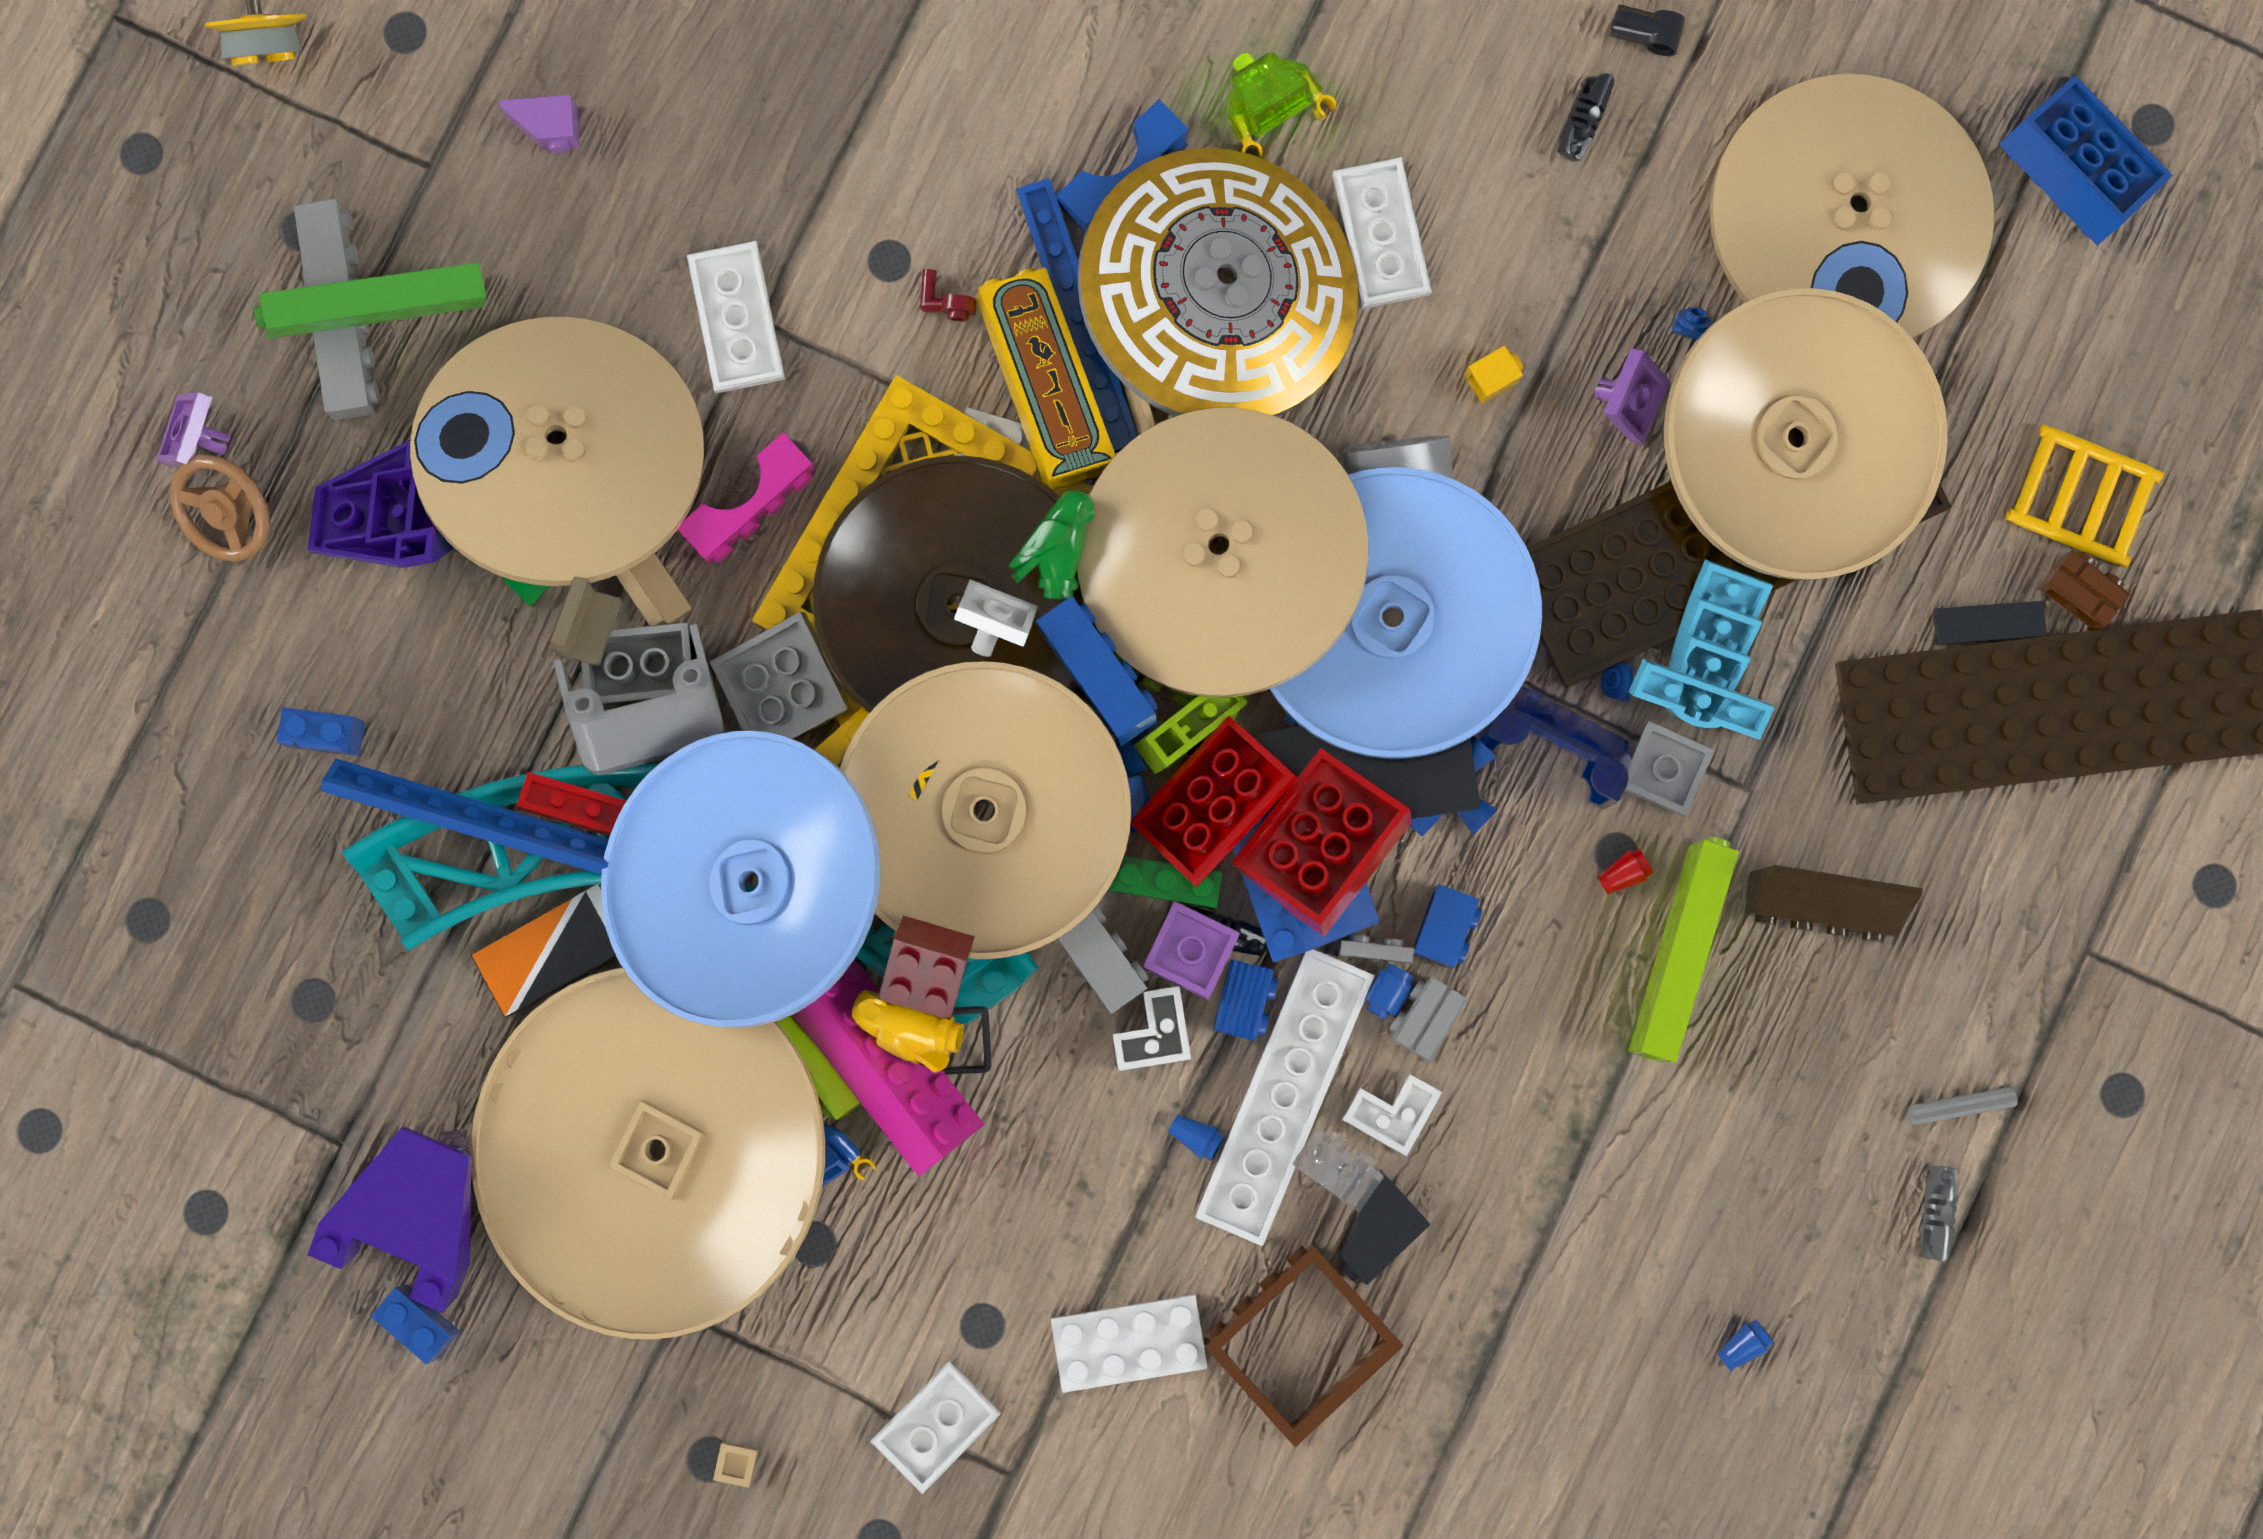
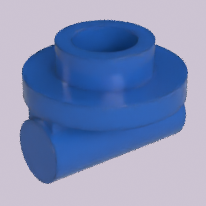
[1671,307,1712,340]
[1601,663,1633,702]

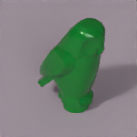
[1009,489,1094,599]

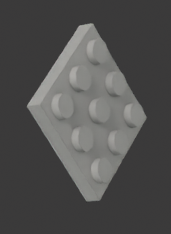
[710,612,852,740]

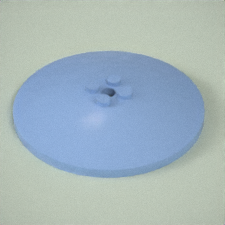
[1269,467,1542,759]
[601,731,881,1028]

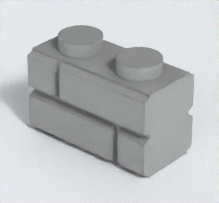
[1389,976,1468,1062]

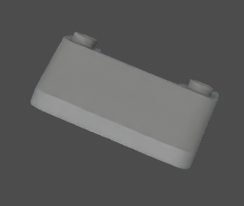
[554,624,725,775]

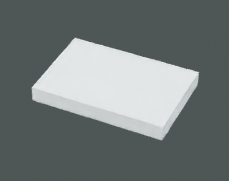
[870,1360,1001,1494]

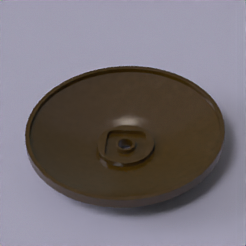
[813,456,1101,714]

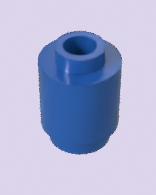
[1365,963,1414,1020]

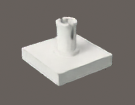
[954,580,1038,657]

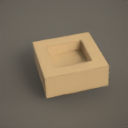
[713,1441,759,1488]

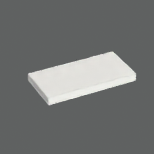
[1332,157,1432,309]
[687,241,785,394]

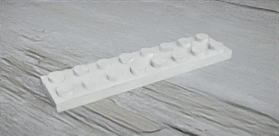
[1195,949,1375,1246]

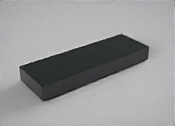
[1933,601,2047,646]

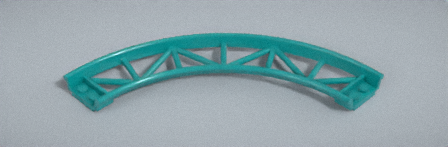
[341,763,1039,1027]

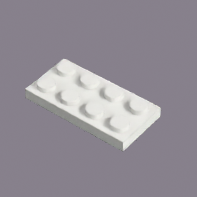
[1051,1294,1207,1393]

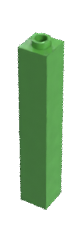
[253,262,486,339]

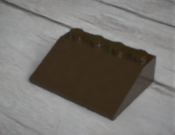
[1744,865,1923,943]

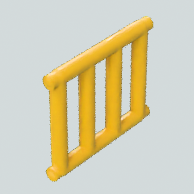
[2005,424,2164,568]

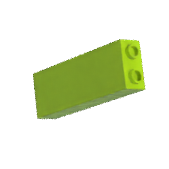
[1628,837,1739,1063]

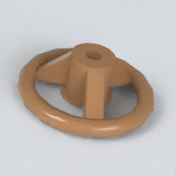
[169,455,271,562]

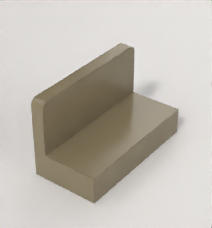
[550,577,622,666]

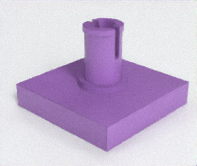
[1594,348,1670,445]
[156,392,230,467]
[1142,901,1240,1000]

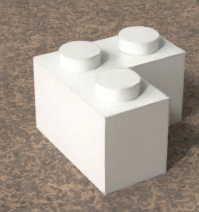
[1113,986,1191,1071]

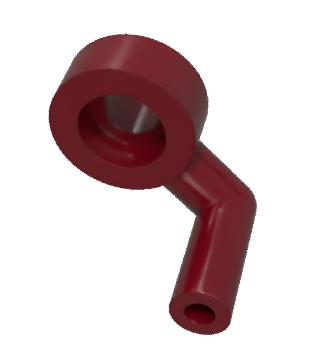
[920,269,977,322]

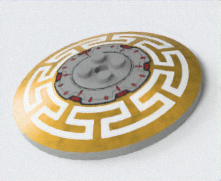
[1078,148,1358,416]

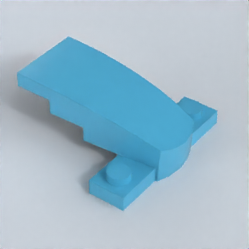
[1628,559,1775,740]

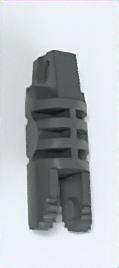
[1920,1165,1958,1262]

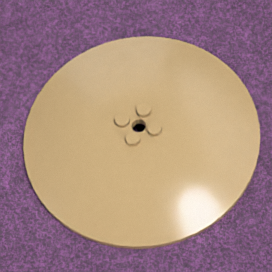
[471,968,825,1339]

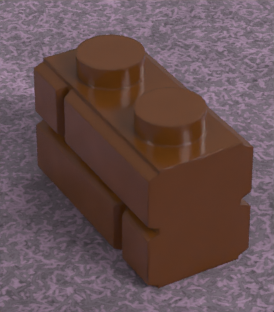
[2038,550,2130,630]

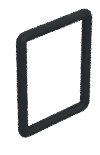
[942,1006,992,1075]

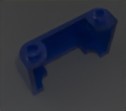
[1478,686,1632,810]

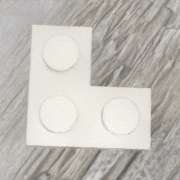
[1342,1074,1442,1156]

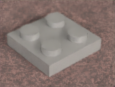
[1618,721,1715,817]

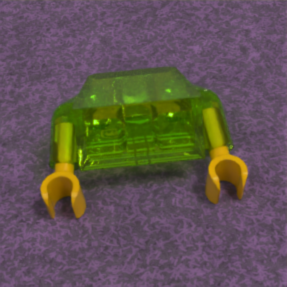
[1227,52,1336,158]

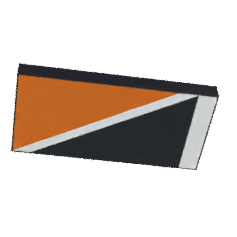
[470,884,617,1018]

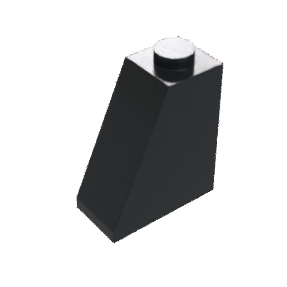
[1339,1168,1431,1285]

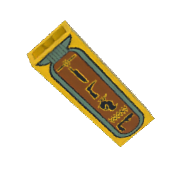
[977,268,1116,491]

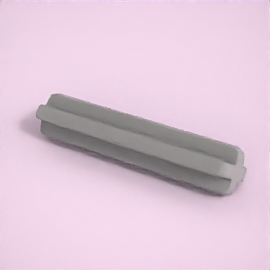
[1908,1087,2017,1125]

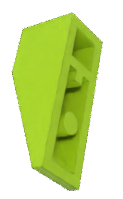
[1133,696,1248,774]

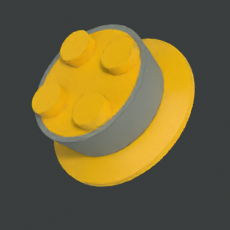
[204,0,307,66]

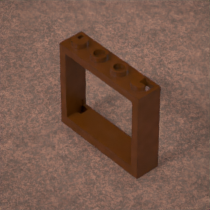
[1204,1244,1404,1448]

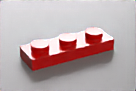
[516,772,626,836]

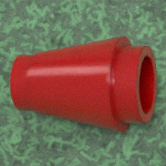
[1597,848,1654,895]

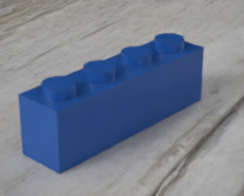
[1036,596,1158,746]

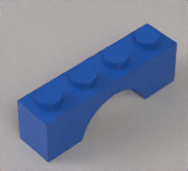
[1057,99,1189,234]

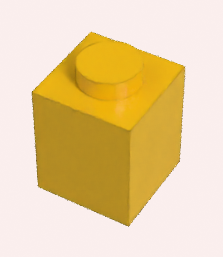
[1464,345,1523,405]

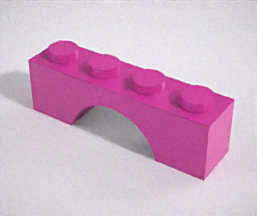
[677,432,816,565]

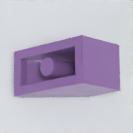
[500,95,580,153]

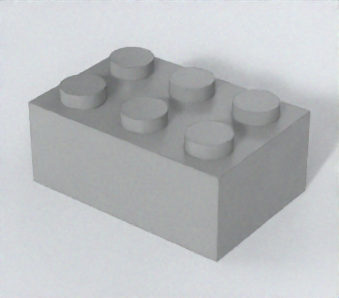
[581,623,697,709]
[1057,905,1149,1015]

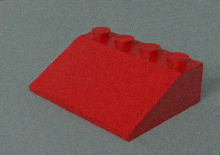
[1130,716,1298,887]
[1232,748,1412,937]

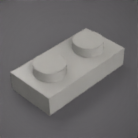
[1337,935,1414,964]

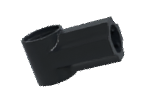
[1610,4,1685,56]

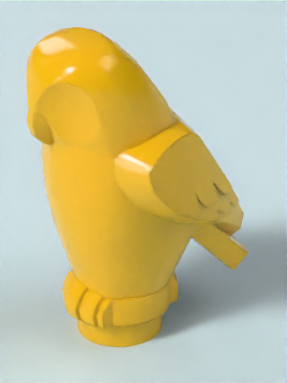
[851,990,964,1073]

